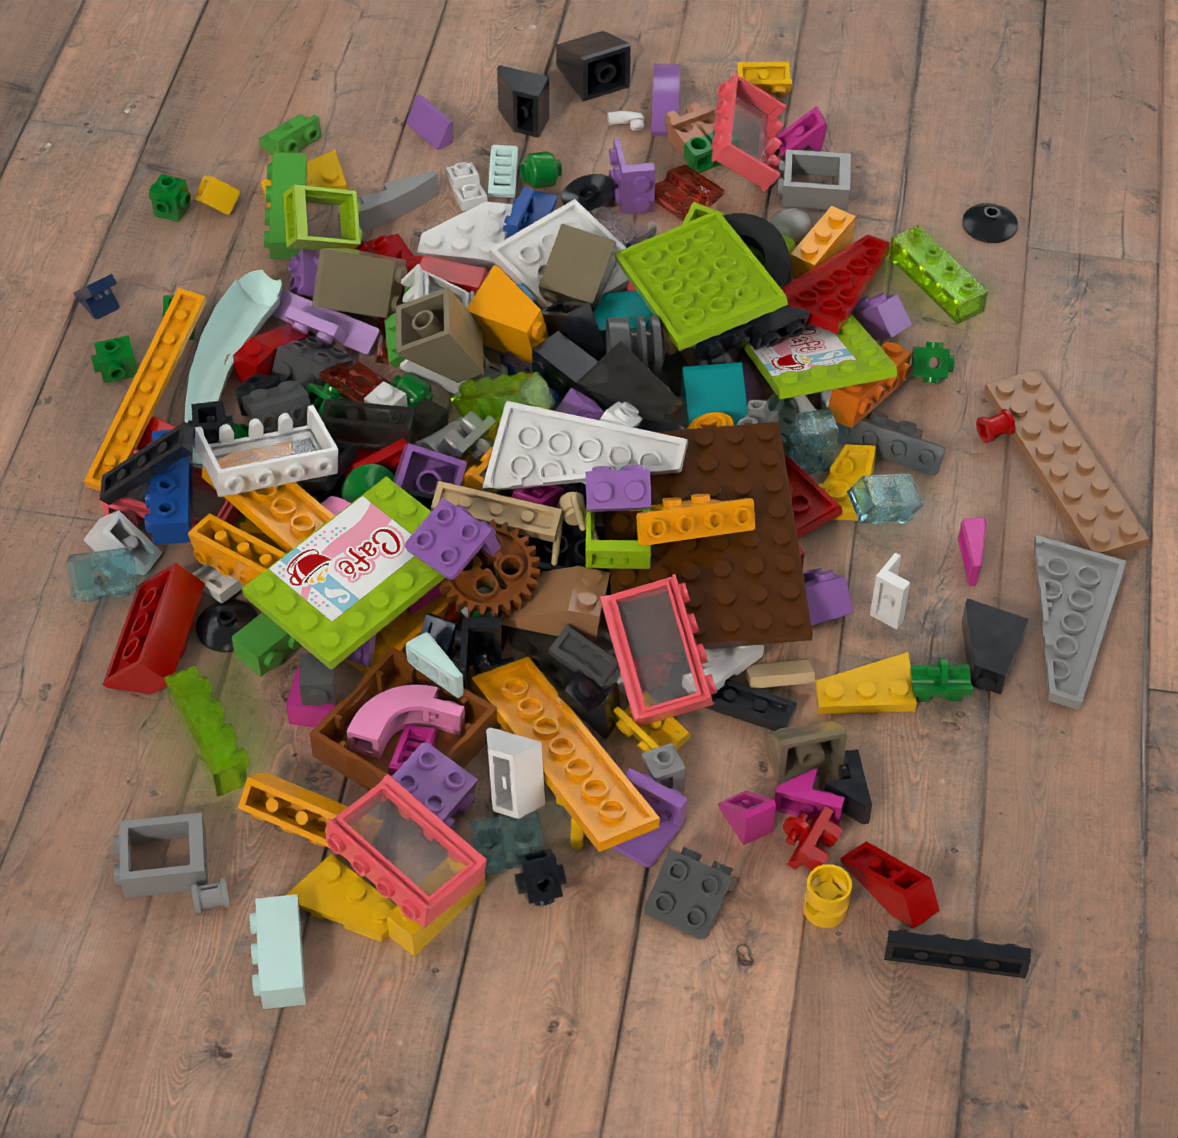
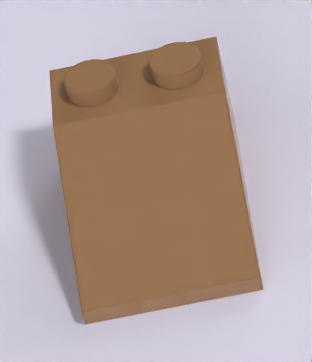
[502,566,610,644]

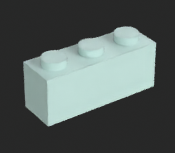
[249,894,306,1009]

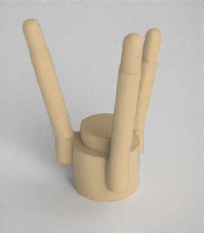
[551,492,599,566]

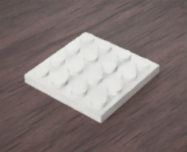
[489,199,630,309]

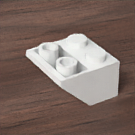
[486,727,545,819]

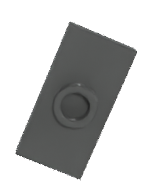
[548,625,619,690]

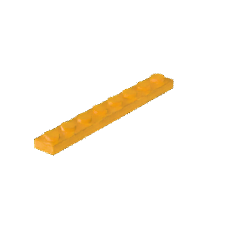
[84,288,206,491]

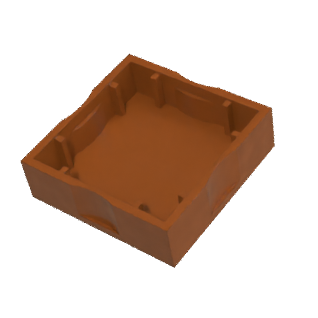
[309,646,498,809]

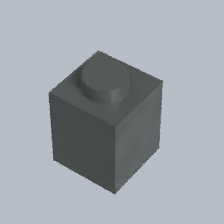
[299,653,336,706]

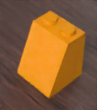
[467,265,549,363]

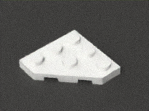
[417,202,512,268]

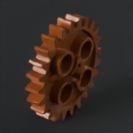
[439,519,540,618]

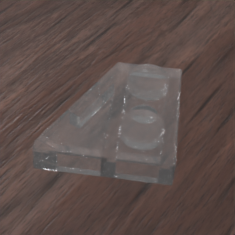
[589,206,657,247]

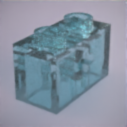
[847,474,924,525]
[66,547,138,602]

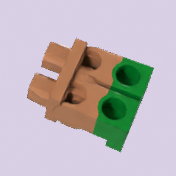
[664,102,739,176]

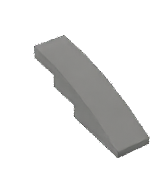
[337,170,439,233]

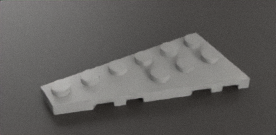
[1034,535,1126,710]

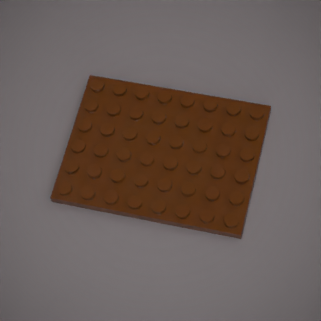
[602,422,813,656]

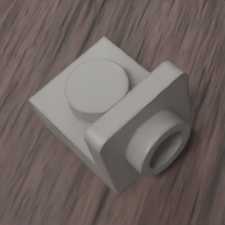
[642,743,686,792]

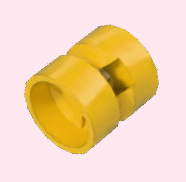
[803,864,852,928]

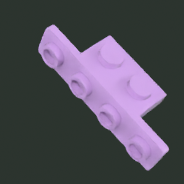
[273,290,381,356]

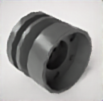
[606,315,665,379]

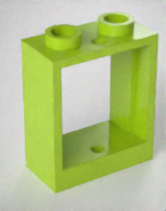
[283,185,362,251]
[586,504,651,569]

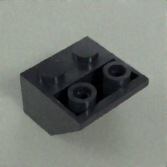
[497,65,549,138]

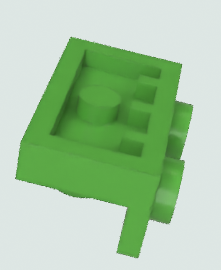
[259,114,321,156]

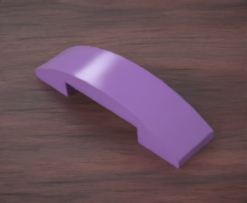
[651,63,680,136]

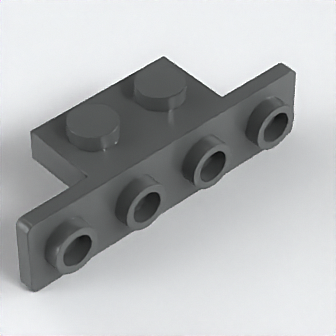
[824,411,945,475]

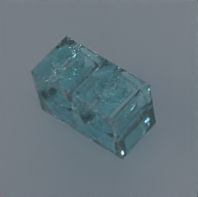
[788,408,839,475]
[470,812,544,873]

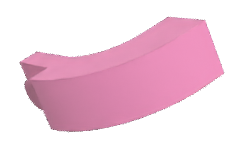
[347,685,465,759]

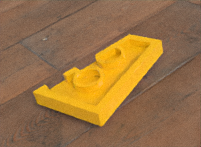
[261,150,347,207]
[819,444,876,521]
[815,652,917,715]
[286,854,396,943]

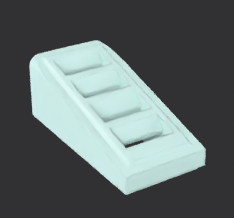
[488,145,519,198]
[406,632,464,698]

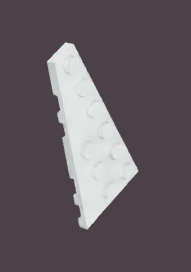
[482,401,688,492]

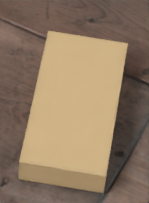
[745,660,815,689]

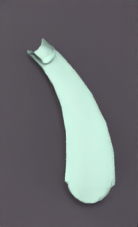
[185,269,282,469]

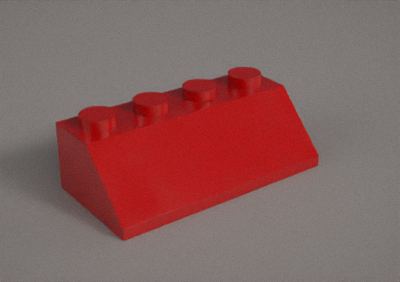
[102,563,205,694]

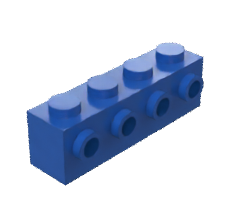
[144,430,193,545]

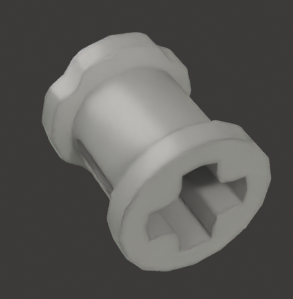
[191,878,231,915]

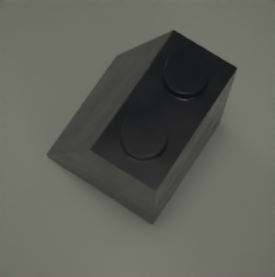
[556,31,631,102]

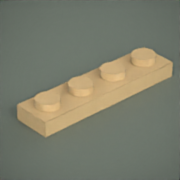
[431,481,562,542]

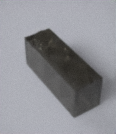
[321,399,417,451]

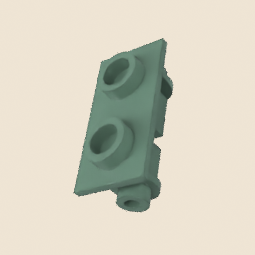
[767,394,797,447]

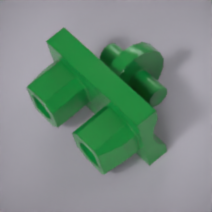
[910,657,973,702]

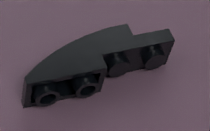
[694,306,810,362]

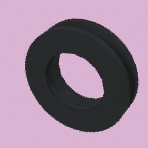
[723,213,793,288]

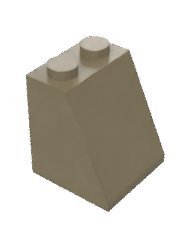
[538,223,617,312]
[312,247,407,318]
[396,287,484,383]

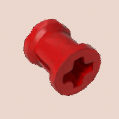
[976,409,1016,443]

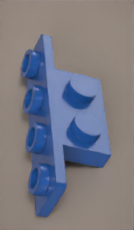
[503,187,557,238]

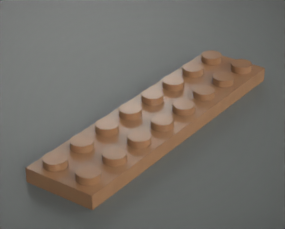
[984,370,1149,556]

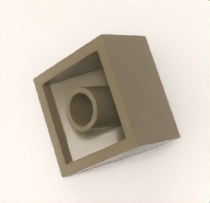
[767,720,847,784]

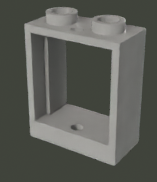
[777,149,851,211]
[113,813,208,898]

